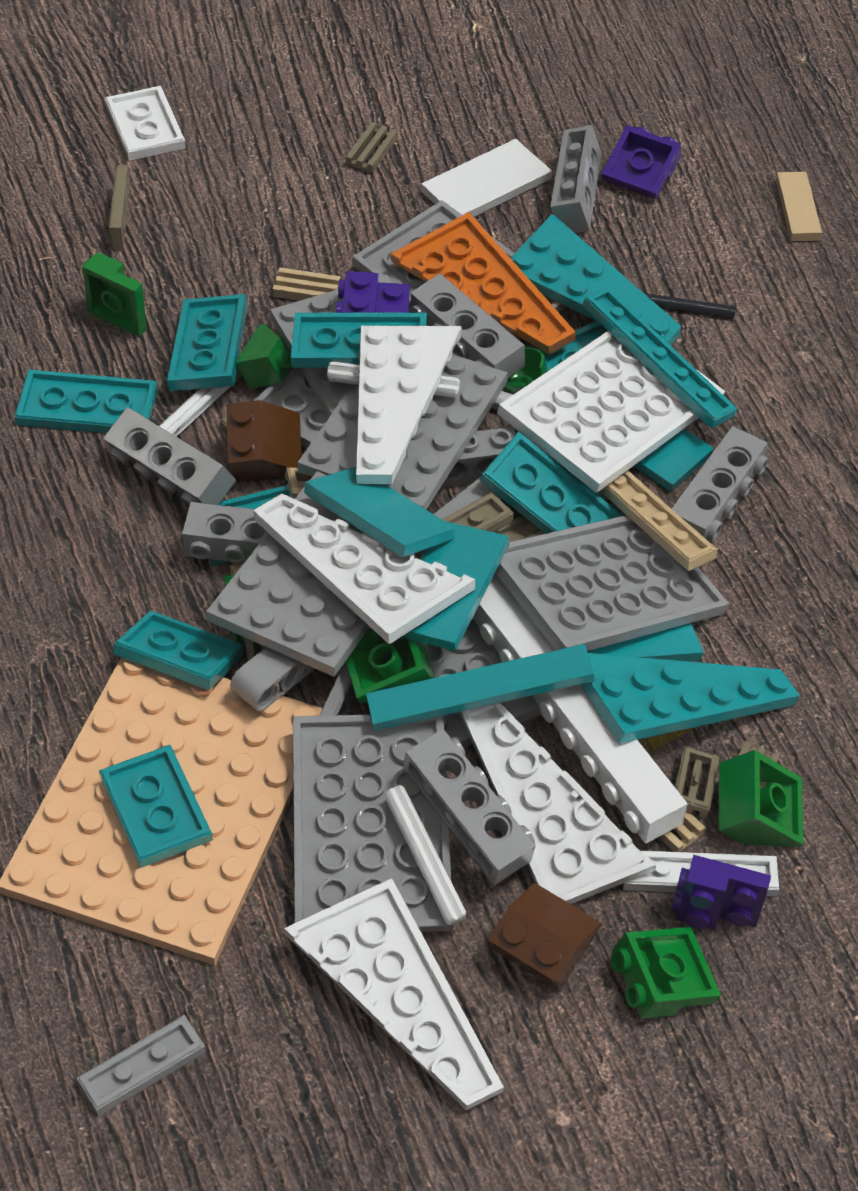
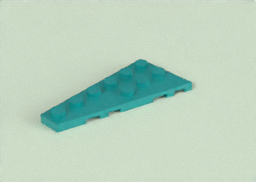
[511,214,681,345]
[580,653,800,744]

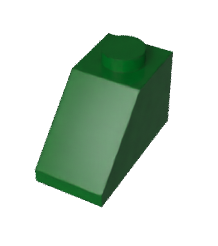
[235,324,291,389]

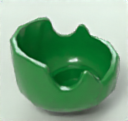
[503,347,547,395]

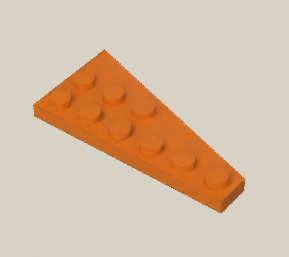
[391,212,576,355]

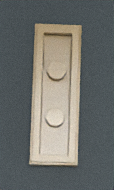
[776,171,822,241]

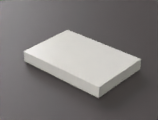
[105,86,186,161]

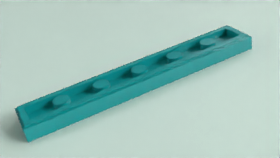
[582,287,738,429]
[366,644,595,731]

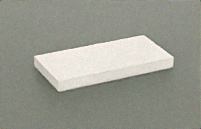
[421,139,552,217]

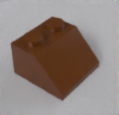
[226,400,302,482]
[488,883,602,991]

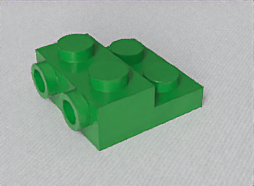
[82,252,147,337]
[611,927,721,1019]

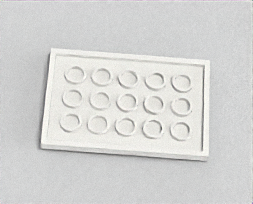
[497,331,726,493]

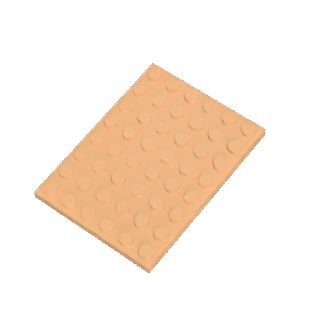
[0,657,323,966]

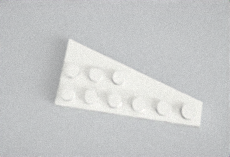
[356,326,462,484]
[253,494,475,644]
[461,703,656,904]
[284,878,504,1110]

